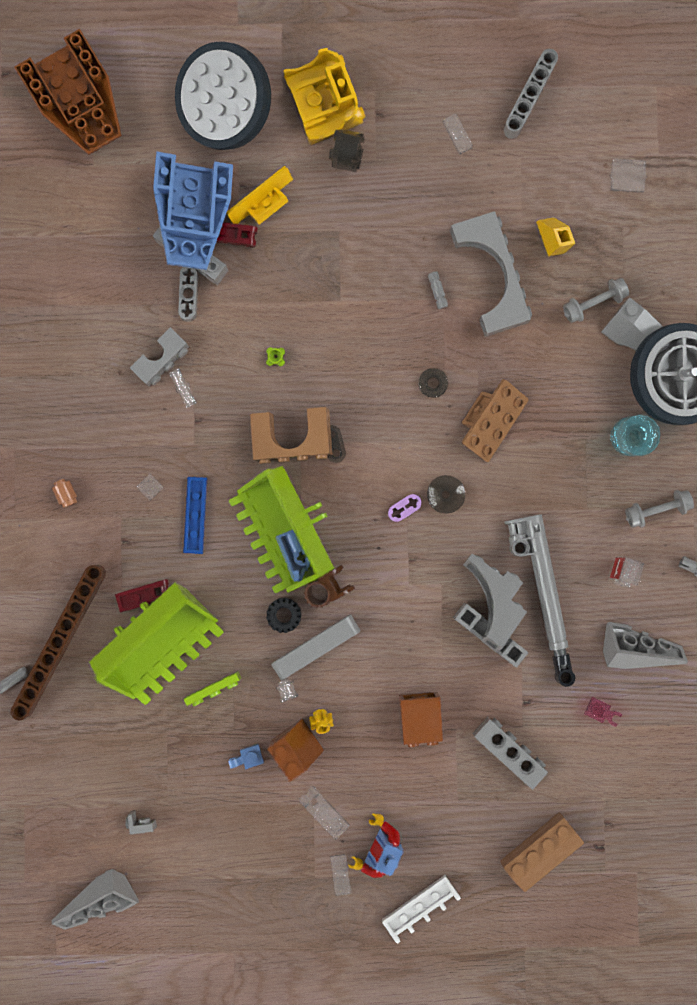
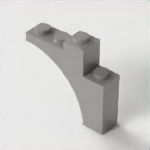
[463,554,527,653]

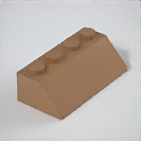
[500,812,584,892]

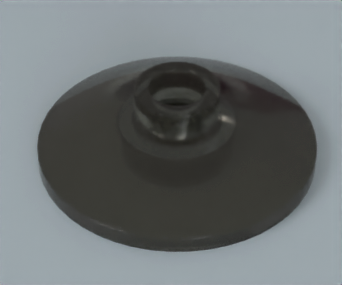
[427,475,465,514]

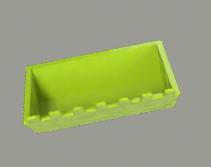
[229,466,334,593]

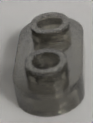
[327,425,346,463]

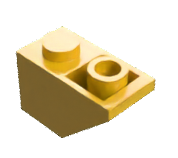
[536,217,575,257]

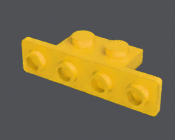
[226,166,293,225]

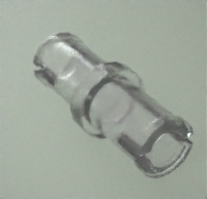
[169,368,197,408]

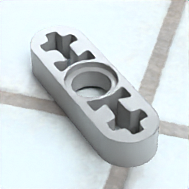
[178,267,198,322]

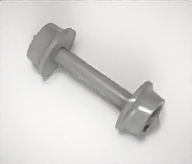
[563,278,629,323]
[625,490,694,528]

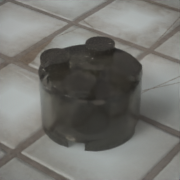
[329,129,365,173]

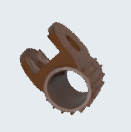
[303,565,355,609]

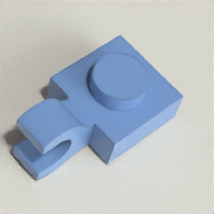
[228,743,264,769]

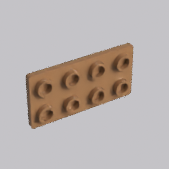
[462,379,529,462]

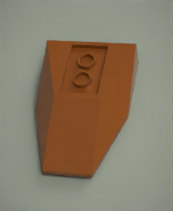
[14,28,122,155]

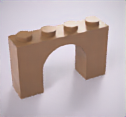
[250,407,332,464]

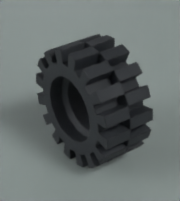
[266,598,302,633]

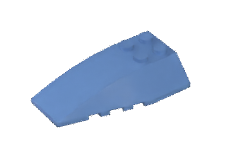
[153,151,233,270]

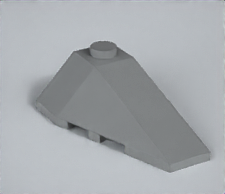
[601,297,663,351]
[603,622,688,669]
[52,869,139,930]

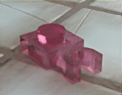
[584,696,622,727]

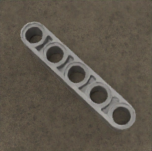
[504,49,558,139]
[271,614,361,680]

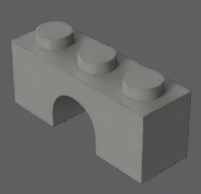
[130,327,189,387]

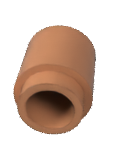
[52,479,77,509]

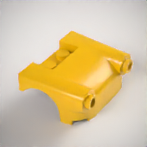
[283,48,365,146]

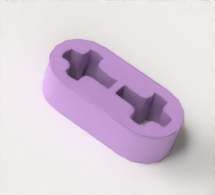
[388,494,421,522]

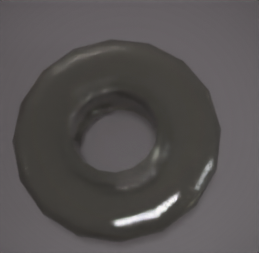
[418,368,448,398]

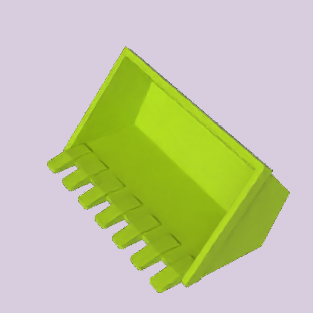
[89,583,224,705]

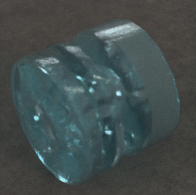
[610,415,661,456]

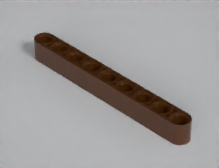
[11,565,106,721]

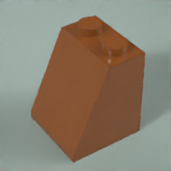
[399,692,443,747]
[267,718,324,782]

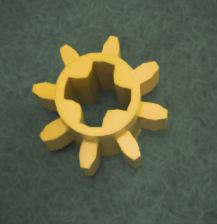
[309,709,334,734]

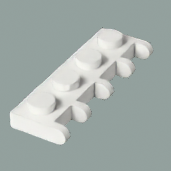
[382,875,461,944]

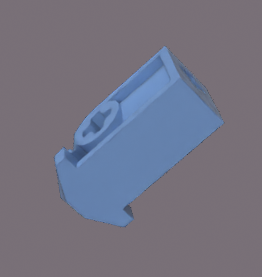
[275,529,310,582]

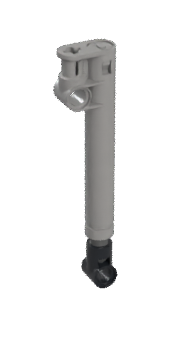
[504,514,576,687]

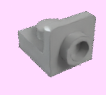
[126,810,157,834]

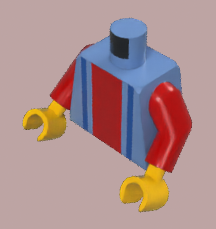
[348,813,403,879]

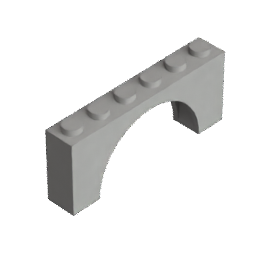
[450,211,532,337]

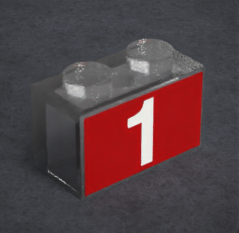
[609,557,645,588]

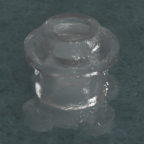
[276,678,299,703]

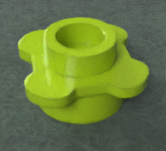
[266,347,285,366]

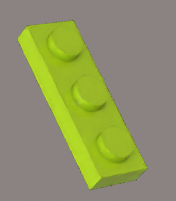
[184,671,241,707]

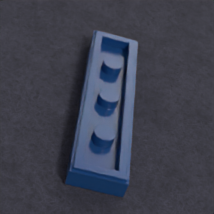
[183,477,207,554]

